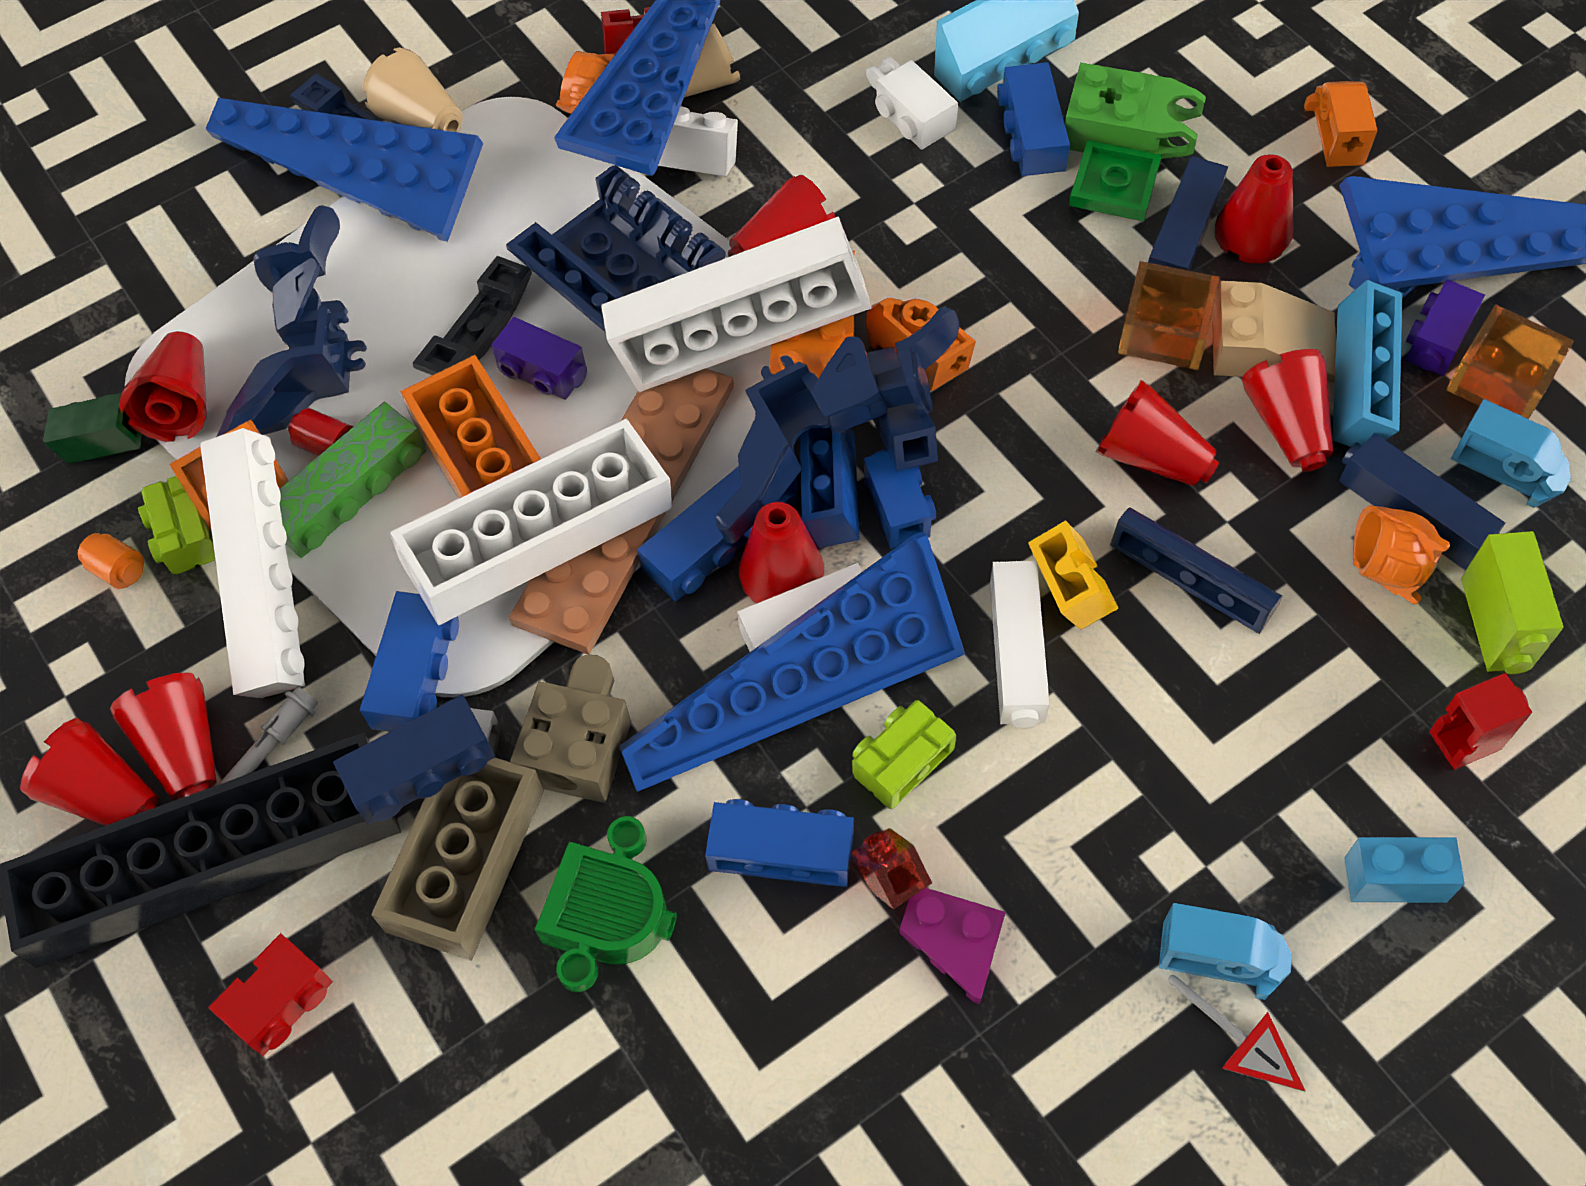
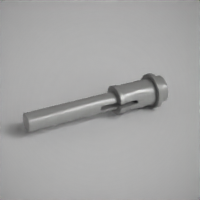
[218,687,318,785]

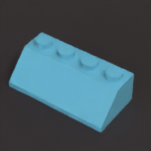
[934,0,1079,102]

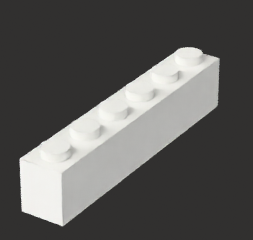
[200,428,305,698]

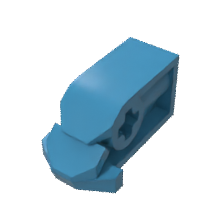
[1450,399,1571,508]
[1159,903,1292,1000]

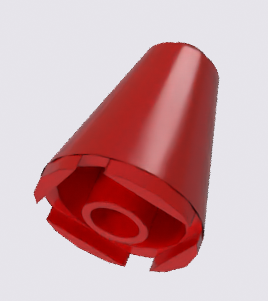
[1214,154,1294,264]
[728,175,836,257]
[119,331,207,442]
[1242,349,1333,472]
[1095,380,1219,486]
[739,502,824,604]
[110,672,217,800]
[20,718,159,826]

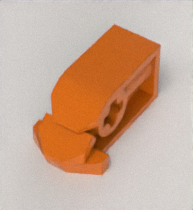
[1304,81,1378,167]
[865,297,976,391]

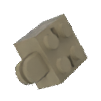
[510,655,631,803]

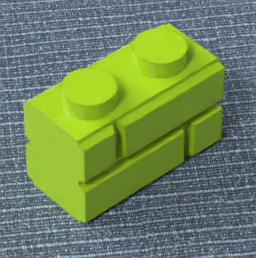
[138,476,215,575]
[852,700,956,810]

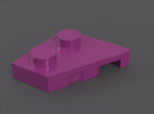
[900,884,1006,1004]

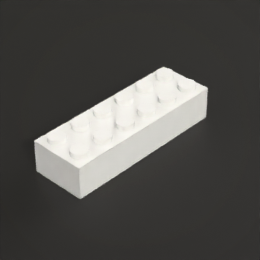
[601,217,872,392]
[390,418,672,626]

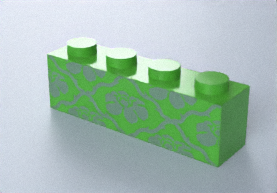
[279,401,427,559]

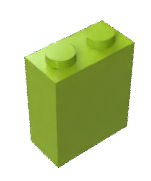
[1461,531,1564,674]

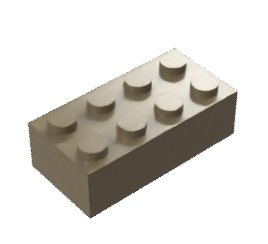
[371,758,544,961]

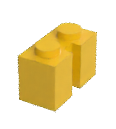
[1028,520,1119,630]

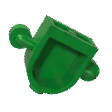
[535,816,677,992]

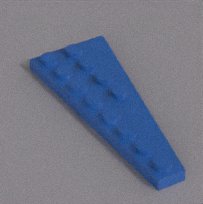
[554,0,721,176]
[206,98,483,242]
[1339,176,1586,289]
[619,532,965,792]

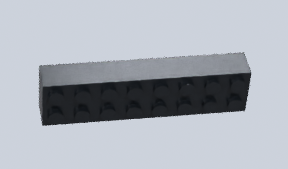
[0,732,401,968]

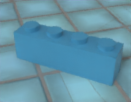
[1332,280,1402,447]

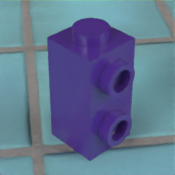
[1405,279,1485,376]
[491,316,587,400]

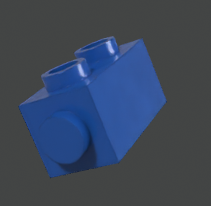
[864,450,936,549]

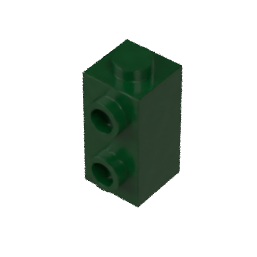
[43,393,142,464]

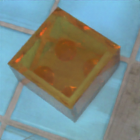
[1118,261,1220,370]
[1446,304,1575,419]

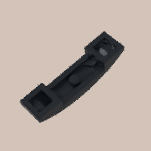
[413,256,532,375]

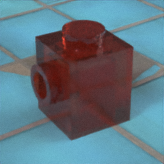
[851,828,932,909]

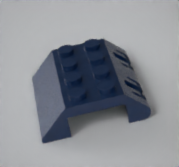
[506,165,726,333]

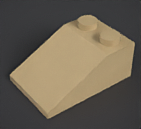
[1212,281,1336,382]

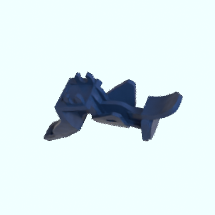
[216,205,367,437]
[716,307,959,543]

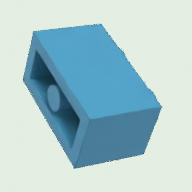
[1344,837,1465,903]

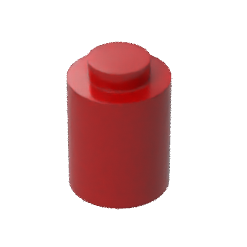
[288,408,353,456]

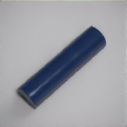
[1110,507,1283,634]

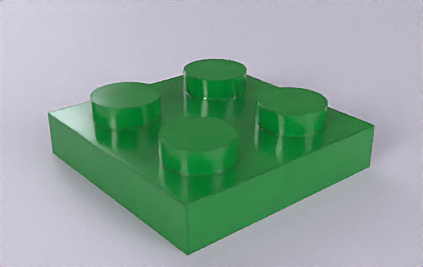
[1069,140,1162,222]

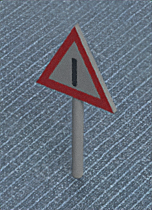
[1168,975,1306,1092]

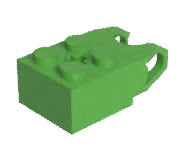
[1065,62,1206,159]

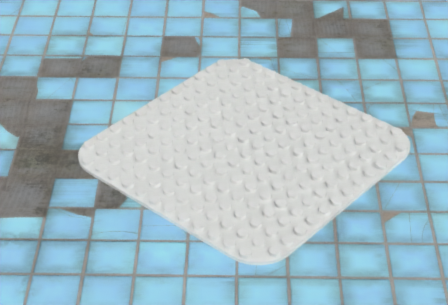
[125,97,771,698]

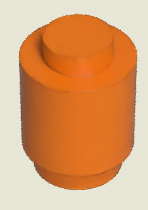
[78,533,144,589]

